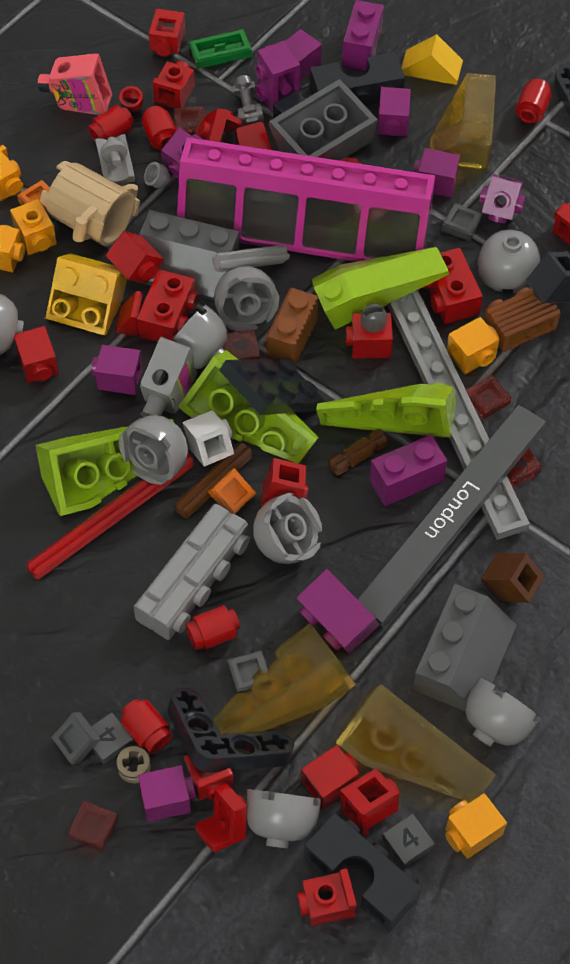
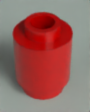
[515,78,552,123]
[88,105,134,143]
[142,106,177,151]
[185,605,241,650]
[120,699,173,754]

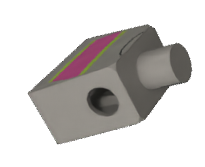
[140,337,197,417]

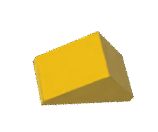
[401,34,463,85]

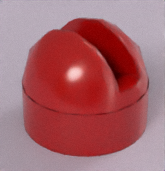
[119,86,144,113]

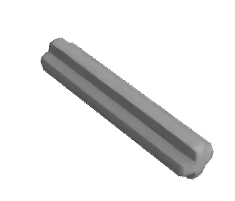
[212,245,290,272]

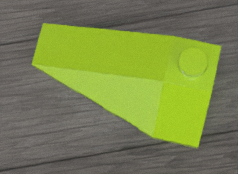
[312,247,450,330]
[178,350,319,464]
[316,383,456,438]
[36,419,174,516]

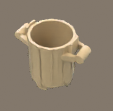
[40,161,140,246]

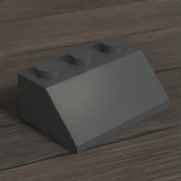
[269,79,378,160]
[135,210,239,301]
[413,584,517,711]

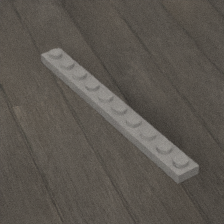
[387,290,530,540]

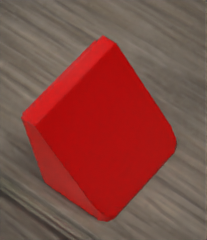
[235,122,272,150]
[115,291,143,336]

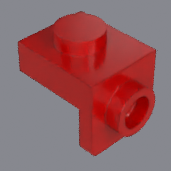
[196,109,242,142]
[183,755,234,800]
[196,783,247,852]

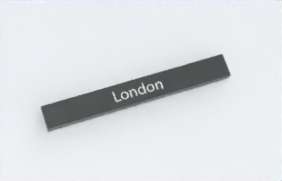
[358,405,546,627]

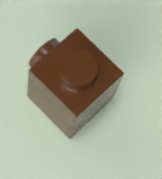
[480,553,545,603]

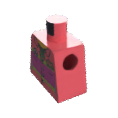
[38,54,112,115]

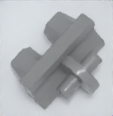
[95,134,135,186]

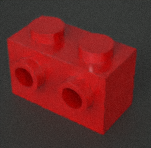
[423,248,483,324]
[137,269,199,343]

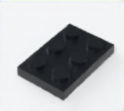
[219,358,325,415]

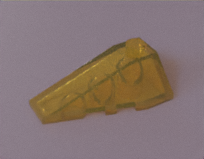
[430,73,496,169]
[213,624,356,735]
[335,683,496,803]

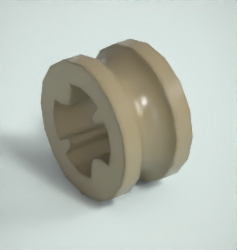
[117,746,151,784]

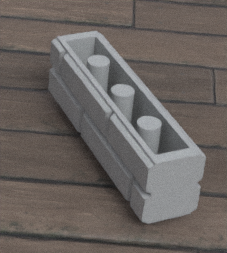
[134,504,250,640]

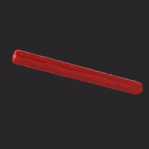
[26,453,194,579]

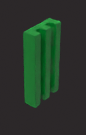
[188,29,252,69]

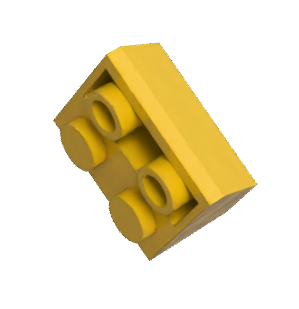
[45,253,127,335]

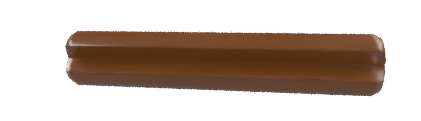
[175,443,252,519]

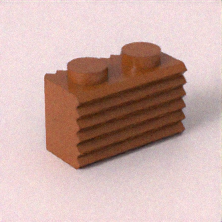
[484,287,560,352]
[266,288,318,365]

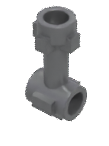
[233,75,264,126]

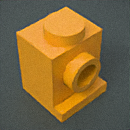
[0,145,23,201]

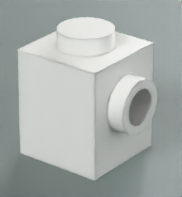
[182,410,234,466]

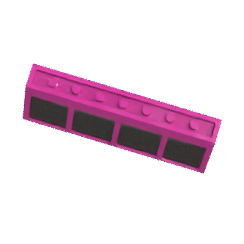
[177,137,435,262]

